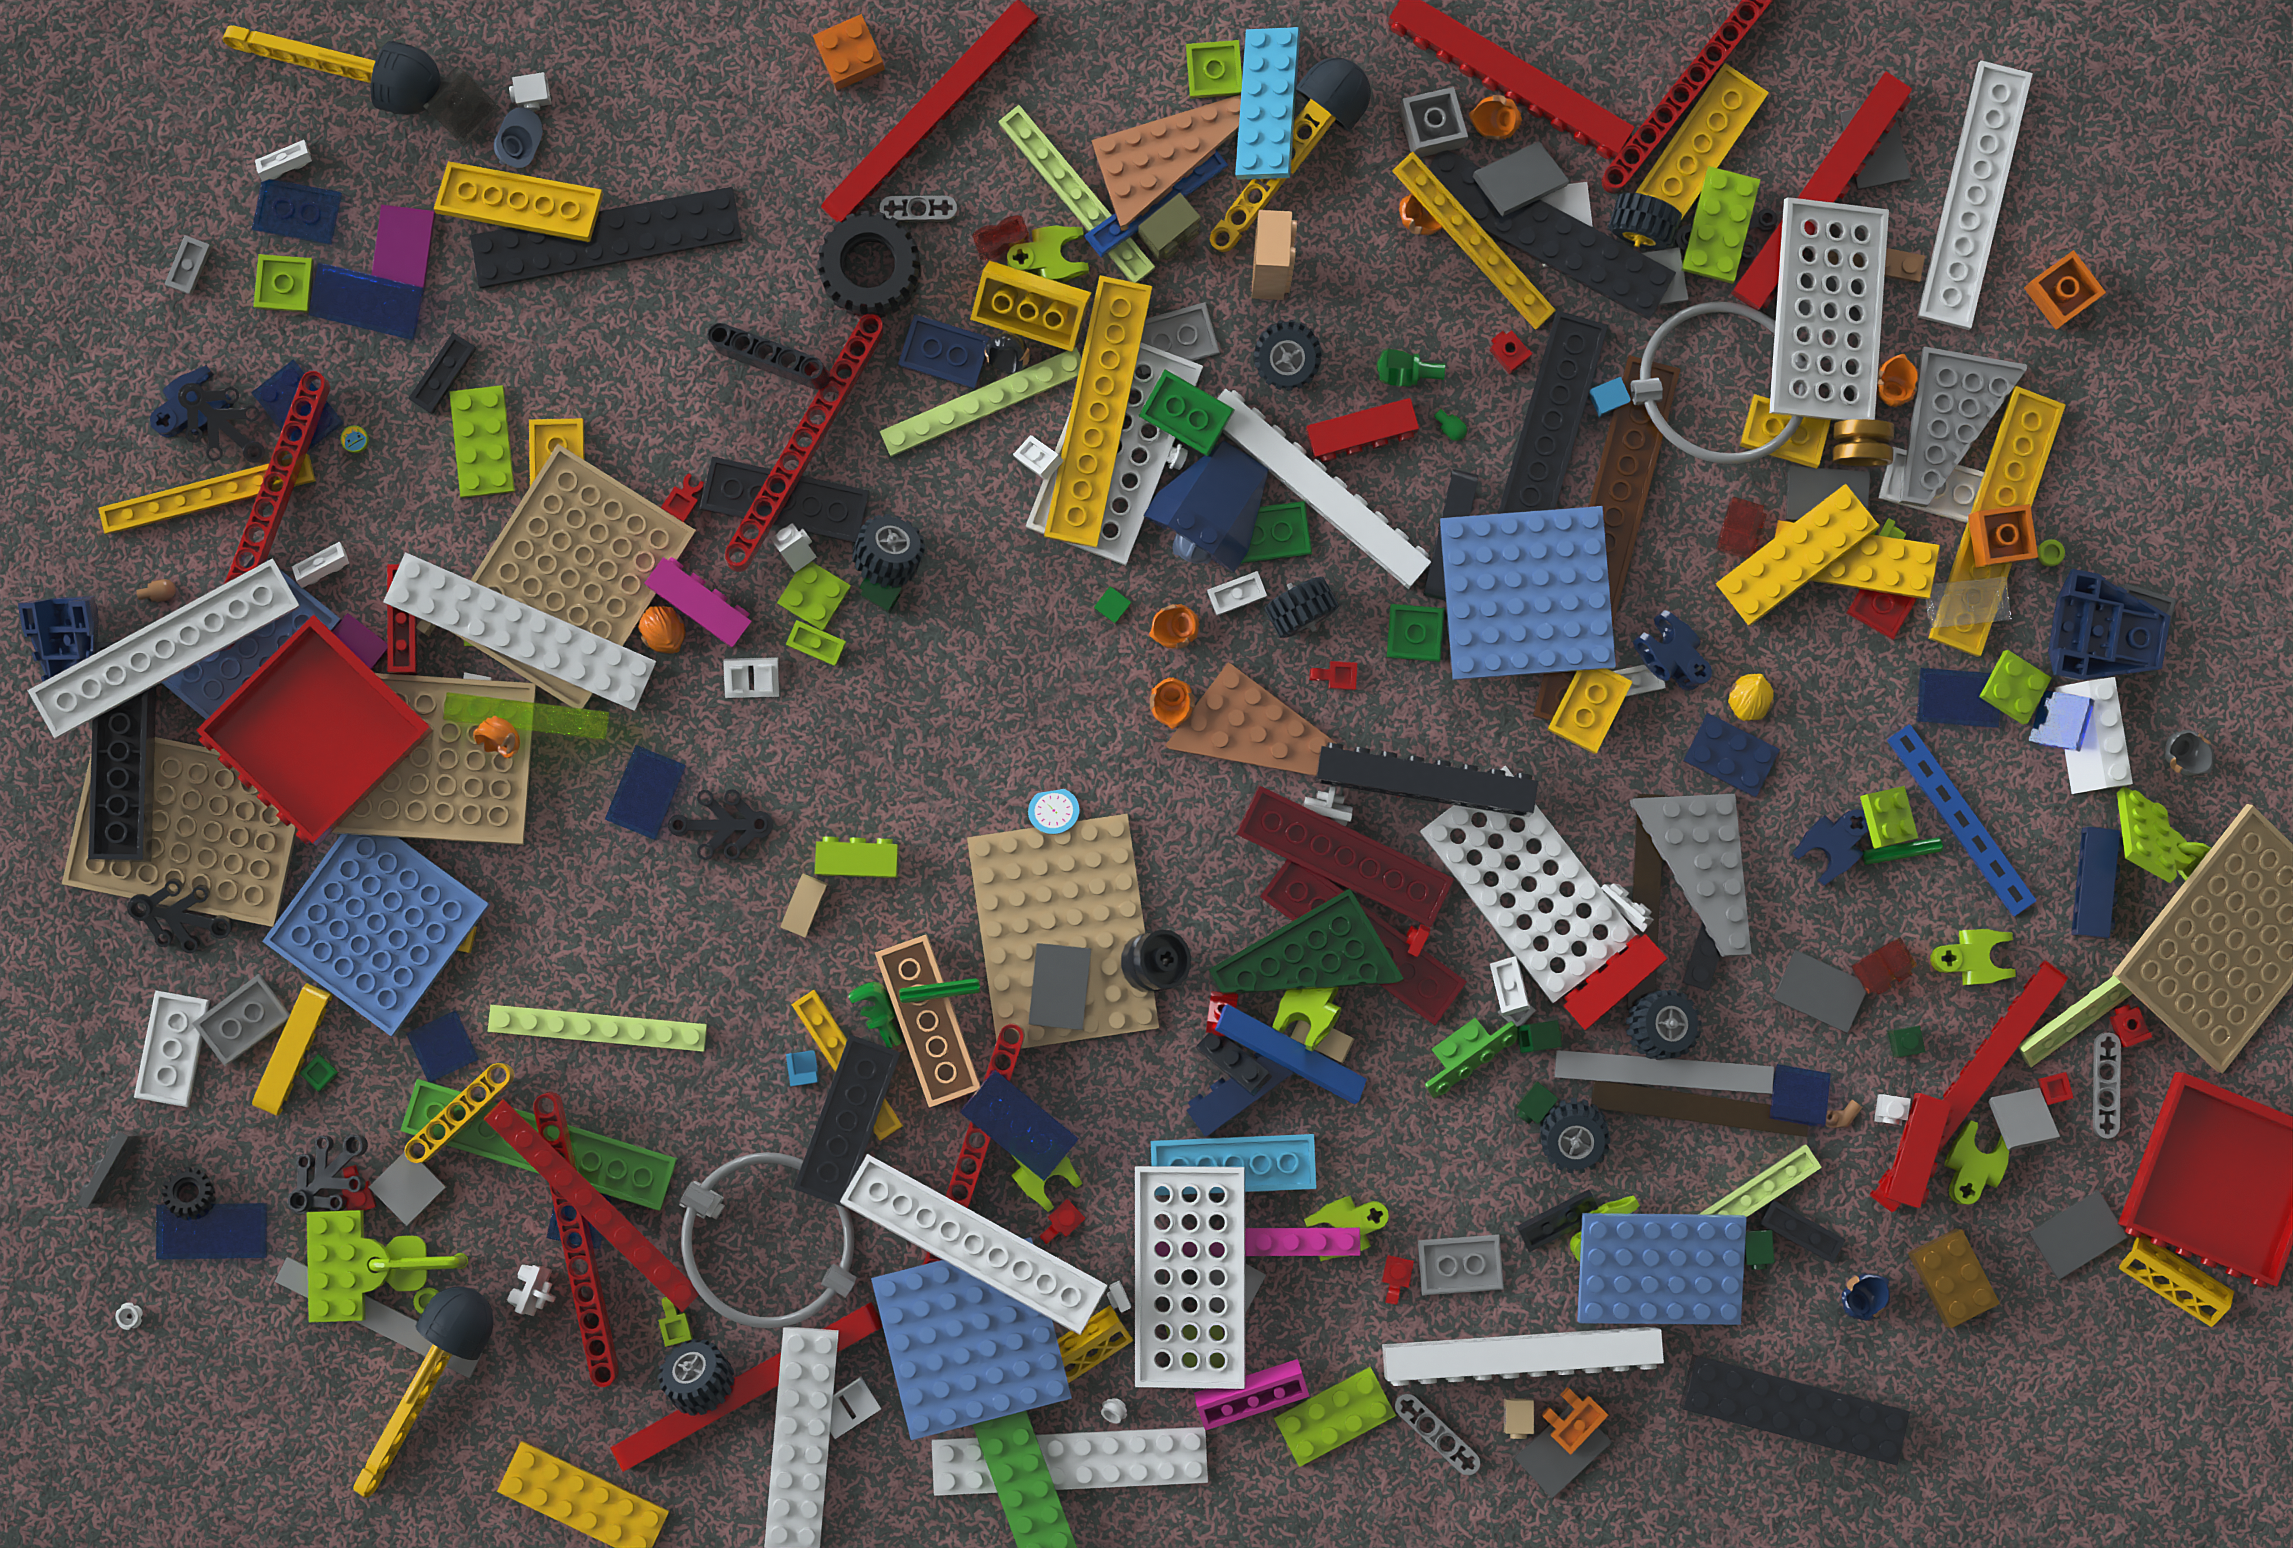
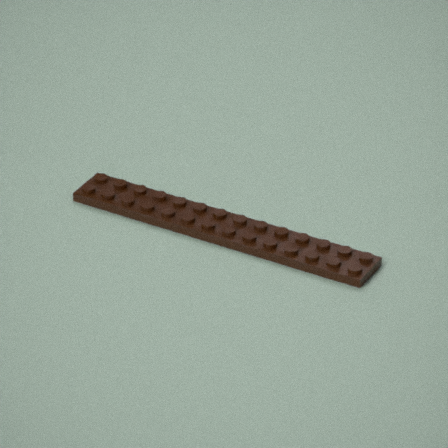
[1532,355,1681,721]

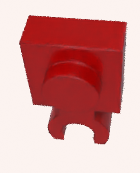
[661,474,704,523]

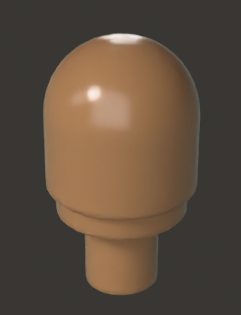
[136,579,176,602]

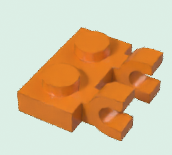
[1541,1387,1608,1455]

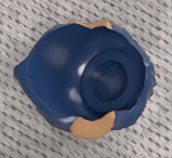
[1841,1273,1890,1321]

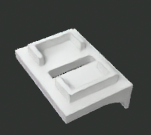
[723,658,779,698]
[1601,883,1654,932]
[830,1377,881,1439]

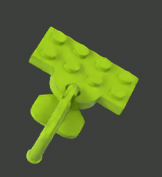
[2117,786,2211,883]
[307,1210,468,1322]

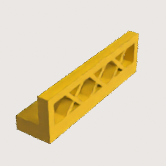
[2119,1234,2234,1327]
[1057,1305,1134,1383]

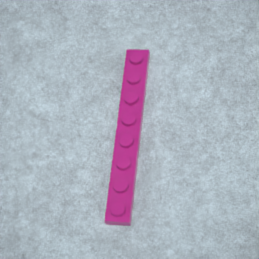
[1155,1227,1361,1256]

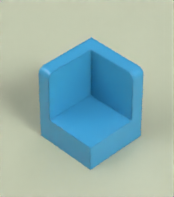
[1589,377,1631,418]
[786,1050,819,1086]

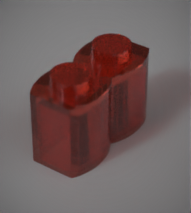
[972,215,1030,260]
[1715,496,1767,559]
[1851,937,1917,995]

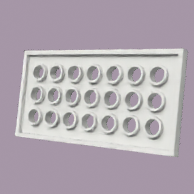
[1769,197,1889,421]
[1026,343,1203,566]
[1420,766,1637,1003]
[1135,1166,1245,1389]

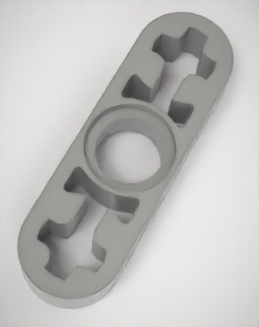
[880,196,957,222]

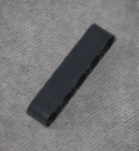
[707,323,830,390]
[1423,469,1479,601]

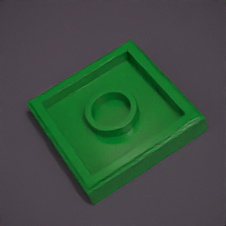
[1386,604,1444,662]

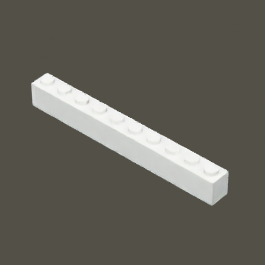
[1217,389,1431,589]

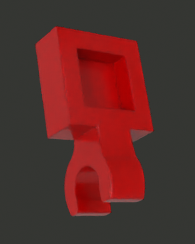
[1309,661,1357,691]
[1406,924,1431,957]
[341,1165,377,1211]
[1039,1199,1086,1244]
[1381,1255,1414,1305]

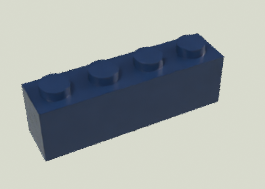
[2071,826,2123,939]
[1186,1052,1294,1137]

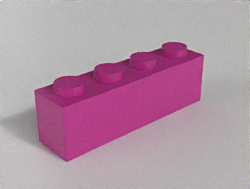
[644,557,751,648]
[1194,1359,1310,1431]

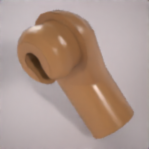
[1823,1100,1863,1128]

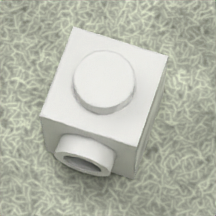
[509,72,551,112]
[770,523,817,572]

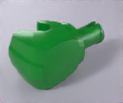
[1376,349,1445,386]
[848,981,902,1048]

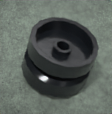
[1121,929,1191,993]

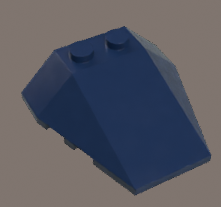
[1143,440,1269,574]
[2048,569,2171,680]
[18,596,99,682]

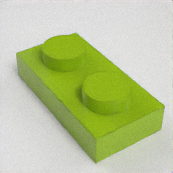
[786,620,847,667]

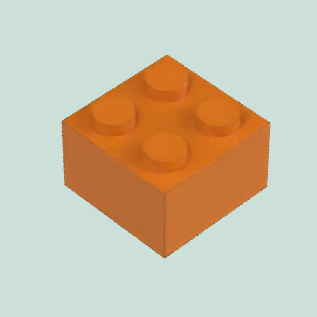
[813,14,885,91]
[2024,250,2106,330]
[1968,504,2038,568]

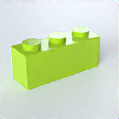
[815,837,899,878]

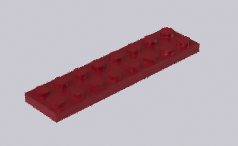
[1236,785,1454,927]
[1260,859,1467,1026]

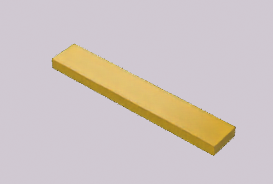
[791,990,903,1141]

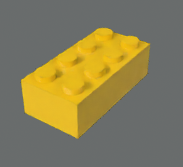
[970,260,1091,352]

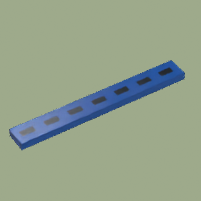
[1887,724,2037,916]

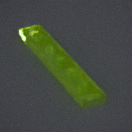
[443,692,610,740]

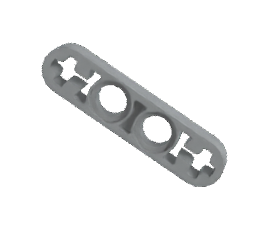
[2093,1032,2121,1139]
[1395,1393,1480,1475]

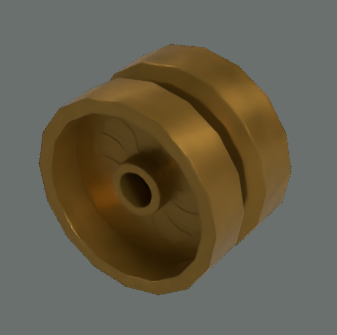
[1833,419,1894,467]

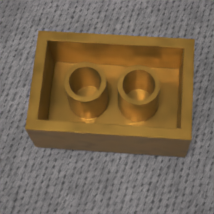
[1908,1228,2000,1328]

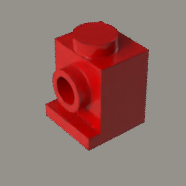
[1490,330,1533,375]
[1206,991,1238,1036]
[2109,1004,2152,1047]

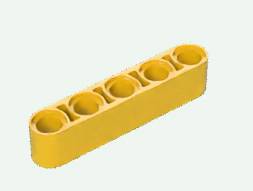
[252,983,333,1116]
[404,1063,515,1163]

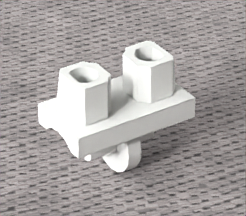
[1304,786,1353,826]
[507,1265,556,1316]

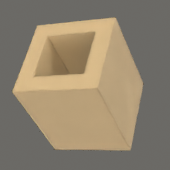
[1504,1398,1534,1439]

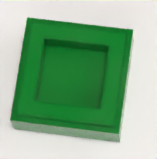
[1094,586,1131,624]
[299,1054,339,1092]

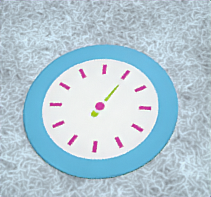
[1028,789,1079,834]

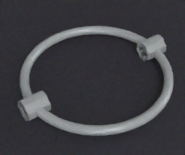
[1630,301,1806,464]
[679,1152,857,1328]

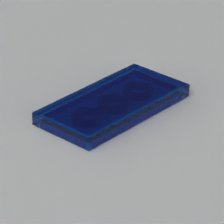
[308,262,424,340]
[959,1069,1079,1181]
[156,1203,267,1260]

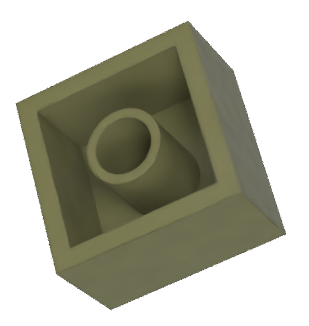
[1138,193,1201,261]

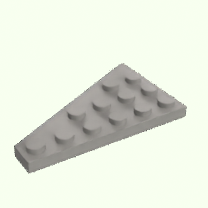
[1899,347,2027,508]
[1630,794,1751,957]

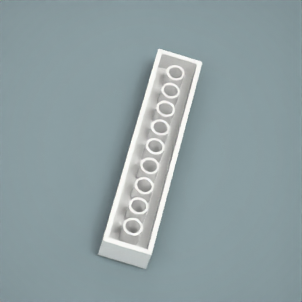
[1382,1327,1664,1386]

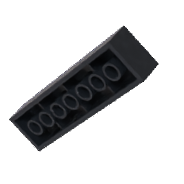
[88,642,156,862]
[1315,742,1539,817]
[1679,1354,1910,1466]

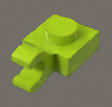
[658,1297,693,1347]

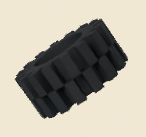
[161,1167,216,1221]

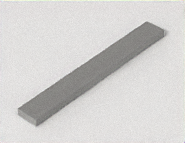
[1554,1050,1774,1094]
[275,1257,483,1378]

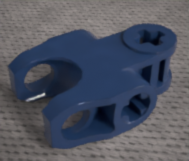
[150,365,234,438]
[1633,610,1712,691]
[1791,809,1869,886]

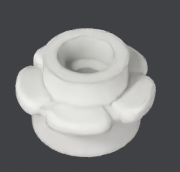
[1166,444,1188,470]
[115,1303,143,1330]
[1101,1398,1127,1423]

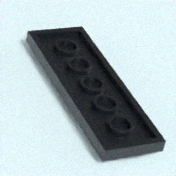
[700,456,870,543]
[793,1034,901,1207]

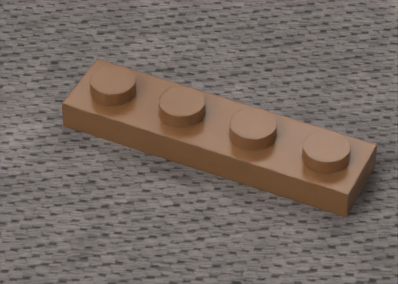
[1828,237,1925,283]

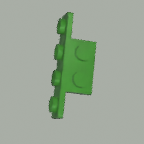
[1425,1018,1518,1098]

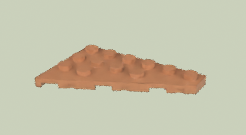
[1091,94,1241,231]
[1165,662,1345,776]

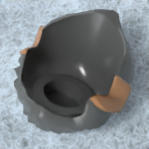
[2165,729,2214,777]

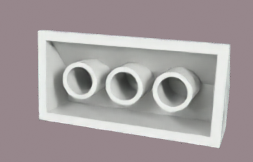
[2054,677,2133,794]

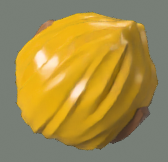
[1728,674,1774,721]

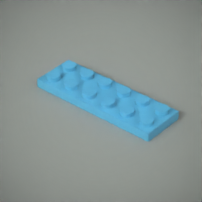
[1235,27,1300,180]
[1151,1134,1316,1196]

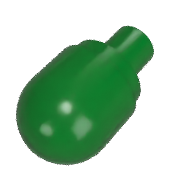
[1433,409,1468,441]

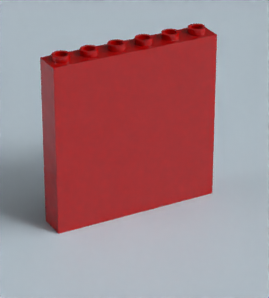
[196,615,433,847]
[2118,1072,2293,1289]

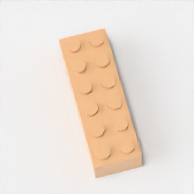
[1252,210,1297,300]
[875,935,982,1108]

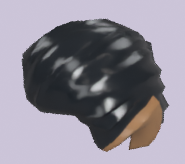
[984,331,1030,374]

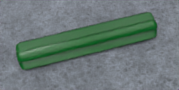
[1862,838,1943,865]
[899,978,980,1003]

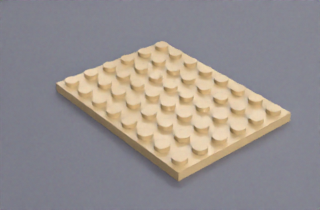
[450,444,696,712]
[331,673,537,845]
[62,737,297,927]
[2112,804,2293,1074]
[967,814,1159,1049]

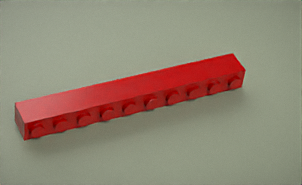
[1388,0,1635,159]
[1731,71,1912,310]
[483,1099,699,1312]

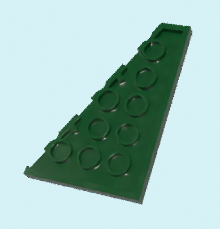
[1208,889,1404,995]

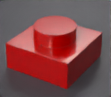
[2038,1072,2074,1105]

